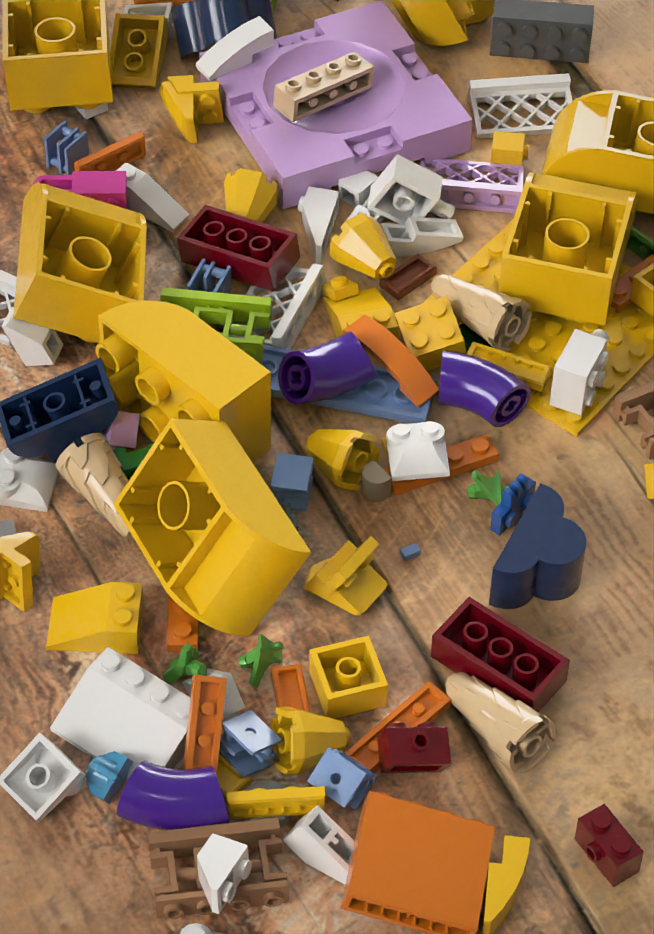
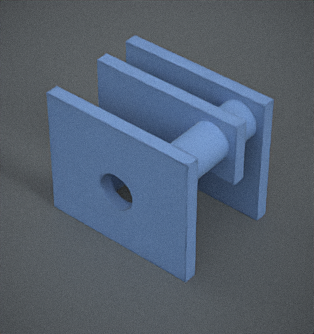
[44,120,89,175]
[187,259,231,294]
[270,453,314,511]
[219,710,282,779]
[307,747,378,810]

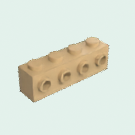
[273,51,374,122]

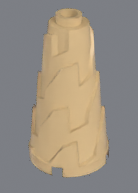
[431,274,532,352]
[55,433,135,540]
[445,672,556,774]

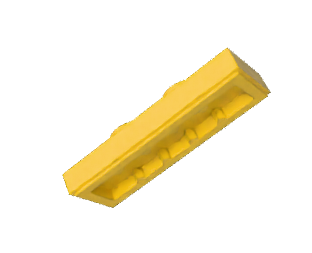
[466,342,552,392]
[226,786,325,819]

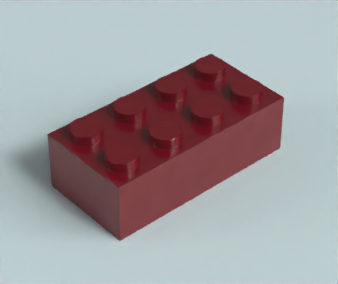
[177,205,301,292]
[430,597,570,713]

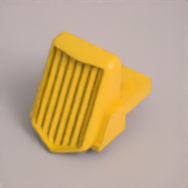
[159,75,224,144]
[0,532,40,612]
[303,536,387,616]

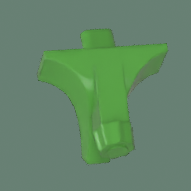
[467,470,509,506]
[238,634,284,688]
[162,643,207,685]

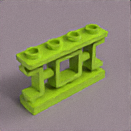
[160,287,272,364]

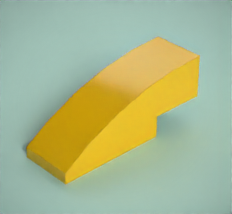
[482,835,531,934]

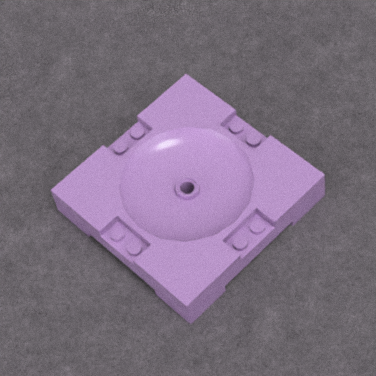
[199,0,473,209]

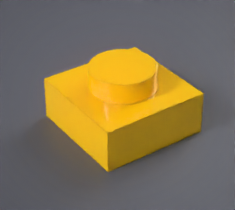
[321,276,359,301]

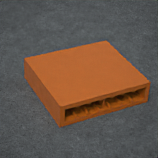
[340,791,495,934]

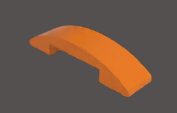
[343,315,439,408]

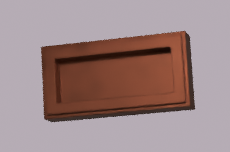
[379,254,437,301]

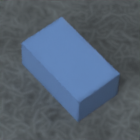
[400,543,421,561]

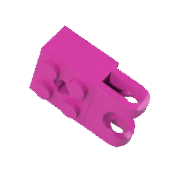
[33,171,129,210]

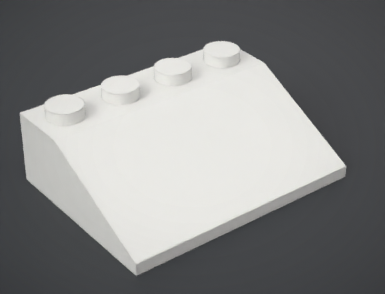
[50,647,191,780]

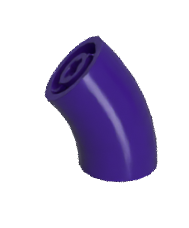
[278,331,377,405]
[439,351,531,427]
[116,760,230,830]

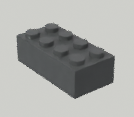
[490,0,594,63]

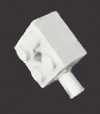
[367,154,455,224]
[549,329,610,416]

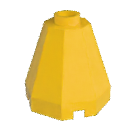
[224,168,279,222]
[329,213,396,280]
[306,429,380,491]
[270,706,350,775]

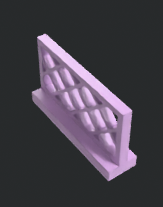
[420,159,524,213]

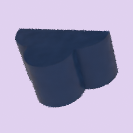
[171,0,277,60]
[0,358,118,463]
[489,483,586,609]

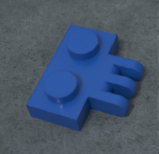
[490,474,536,536]

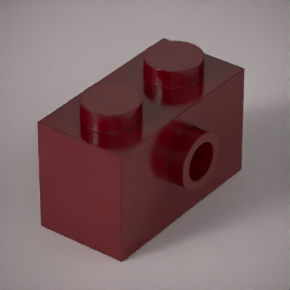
[377,722,452,773]
[574,803,644,887]

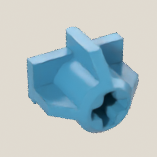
[86,751,133,804]

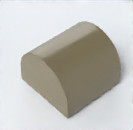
[361,460,392,502]

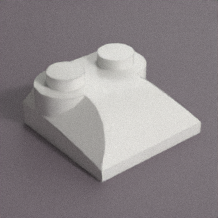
[386,421,450,481]
[0,448,59,512]
[0,732,85,822]

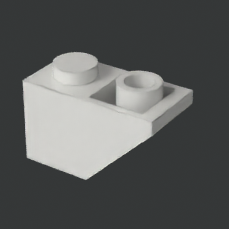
[338,170,378,208]
[1,307,63,366]
[197,833,252,914]

